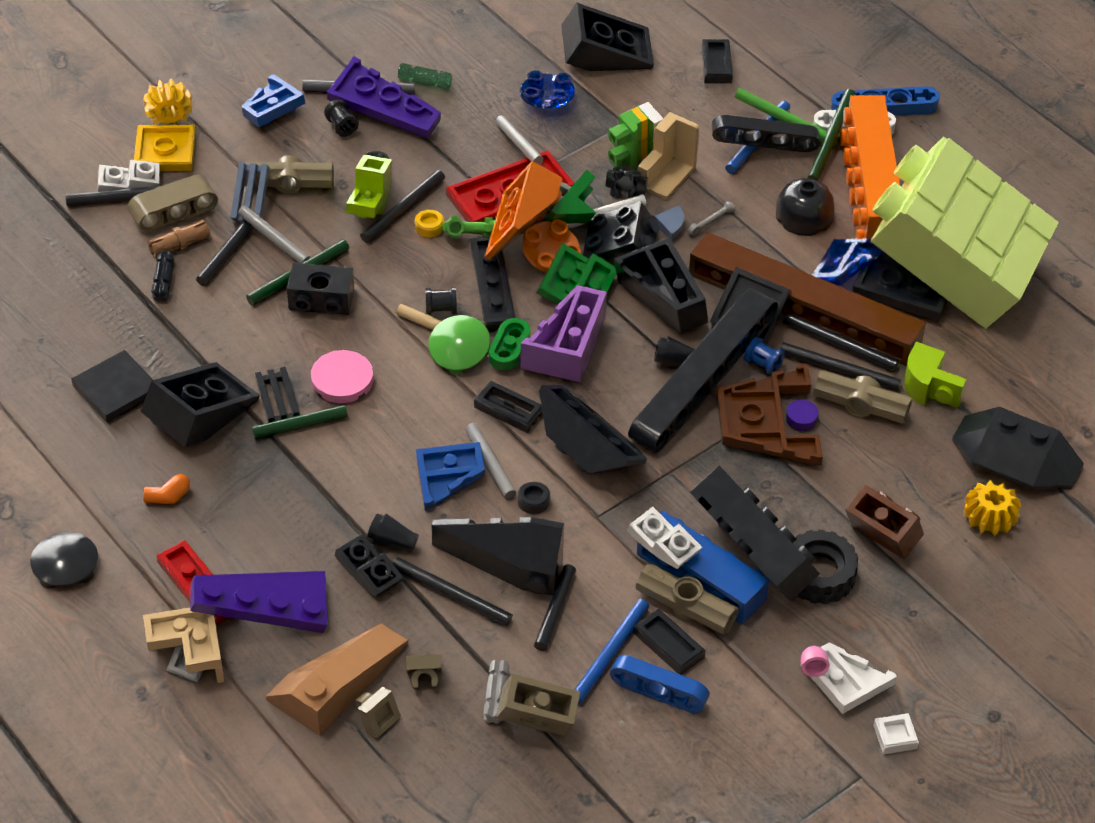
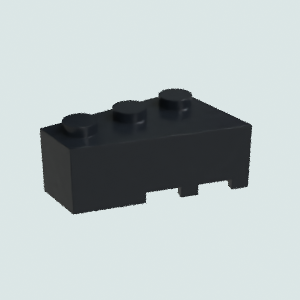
[614,237,709,334]

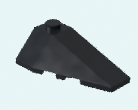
[431,517,564,596]

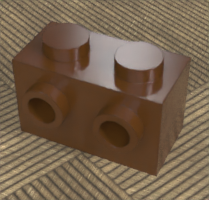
[845,485,924,559]

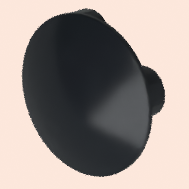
[30,532,98,588]

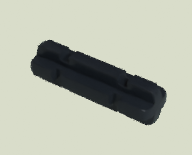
[151,251,174,301]

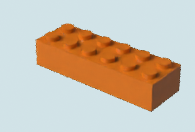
[840,95,900,259]

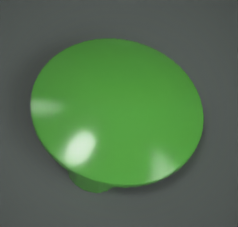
[428,315,490,374]

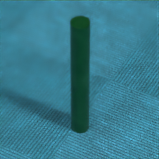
[252,405,348,439]

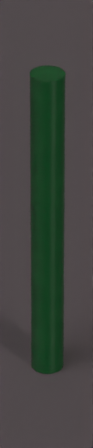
[807,89,856,181]
[246,239,349,306]

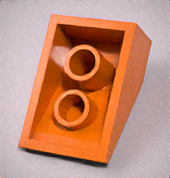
[485,161,562,260]

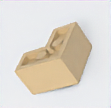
[638,112,700,200]
[143,607,224,683]

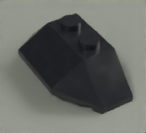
[539,385,647,474]
[952,407,1084,490]

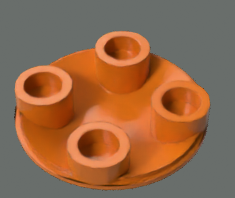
[522,219,581,272]

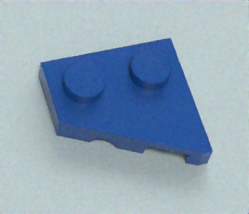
[241,74,306,127]
[416,442,485,510]

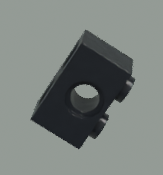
[287,263,355,315]

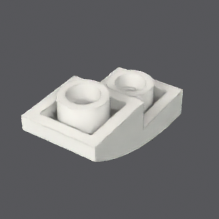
[97,160,159,192]
[627,507,702,569]

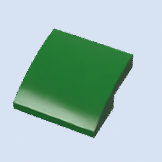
[536,243,616,304]

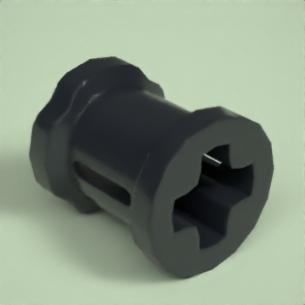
[324,99,359,137]
[426,287,457,315]

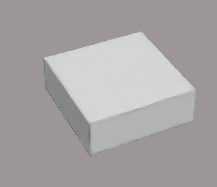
[873,713,919,755]

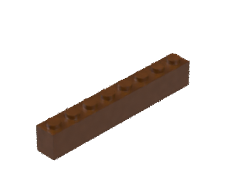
[689,232,926,366]

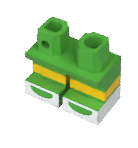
[608,102,663,170]

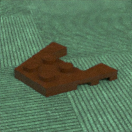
[716,364,823,465]

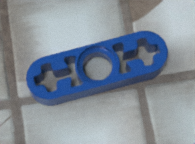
[610,655,710,713]

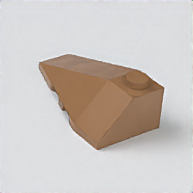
[266,623,408,736]

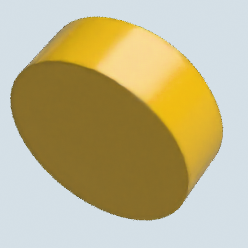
[415,210,444,238]

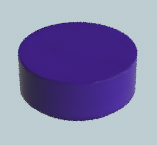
[786,400,818,431]

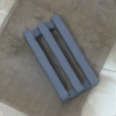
[230,162,270,222]

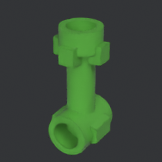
[442,216,495,239]

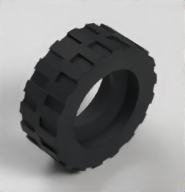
[793,529,859,604]

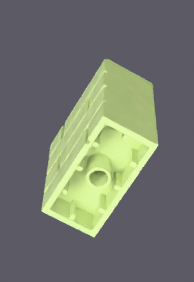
[871,136,1059,329]

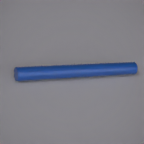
[725,100,790,174]
[574,599,649,705]

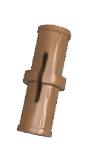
[148,219,210,258]

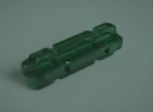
[398,63,452,89]

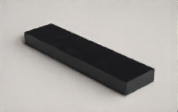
[470,237,515,332]

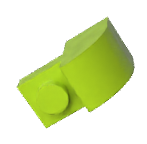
[346,155,392,218]
[904,342,967,408]

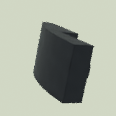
[334,533,404,597]

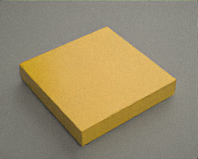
[134,125,196,172]

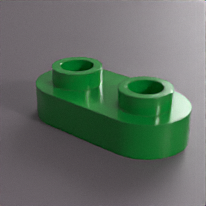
[489,318,531,371]

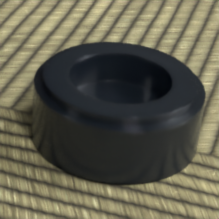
[517,482,550,514]

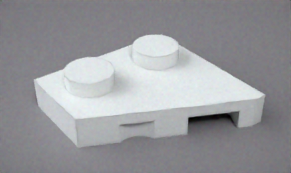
[800,643,897,714]

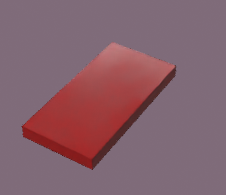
[446,150,574,222]

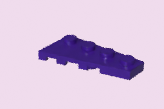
[327,56,441,139]
[190,571,327,633]

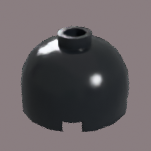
[776,178,834,236]

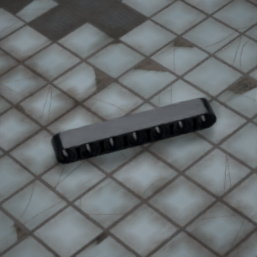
[628,287,778,453]

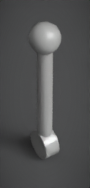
[688,202,735,236]

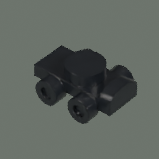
[605,166,648,199]

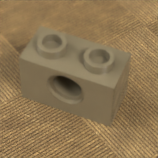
[496,673,580,736]

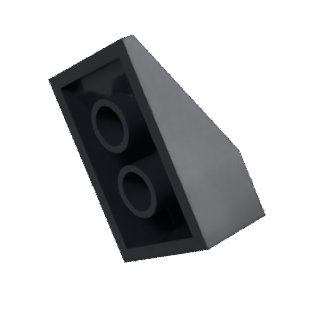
[561,3,654,71]
[141,362,260,447]

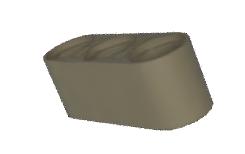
[128,174,218,233]

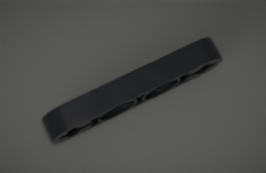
[711,115,821,152]

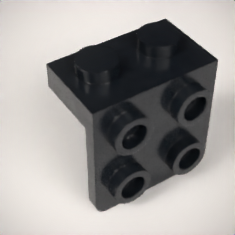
[583,201,659,258]

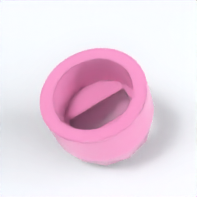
[800,646,830,677]

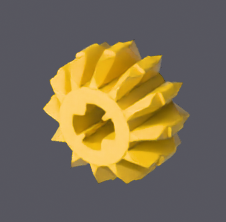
[143,79,193,125]
[964,480,1021,537]

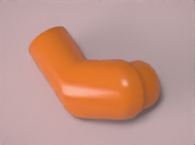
[143,474,190,504]

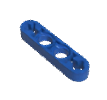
[830,86,940,116]

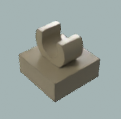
[406,654,442,689]
[355,687,401,739]

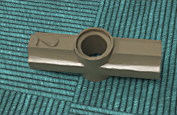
[245,155,334,194]
[813,370,913,423]
[636,564,739,635]

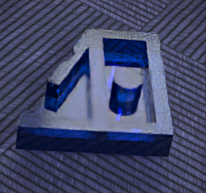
[812,238,884,286]

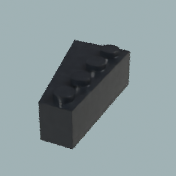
[690,465,820,601]

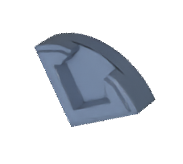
[655,205,684,241]

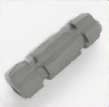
[483,659,509,724]

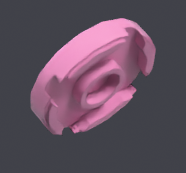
[311,350,374,404]

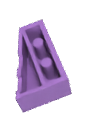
[521,285,607,382]

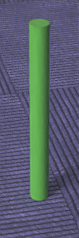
[734,88,840,148]

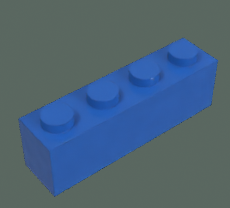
[637,510,770,624]

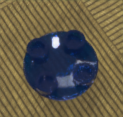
[519,70,575,109]

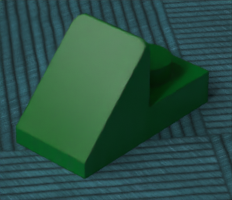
[545,169,596,224]

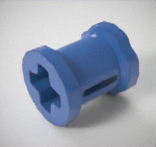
[744,337,785,375]

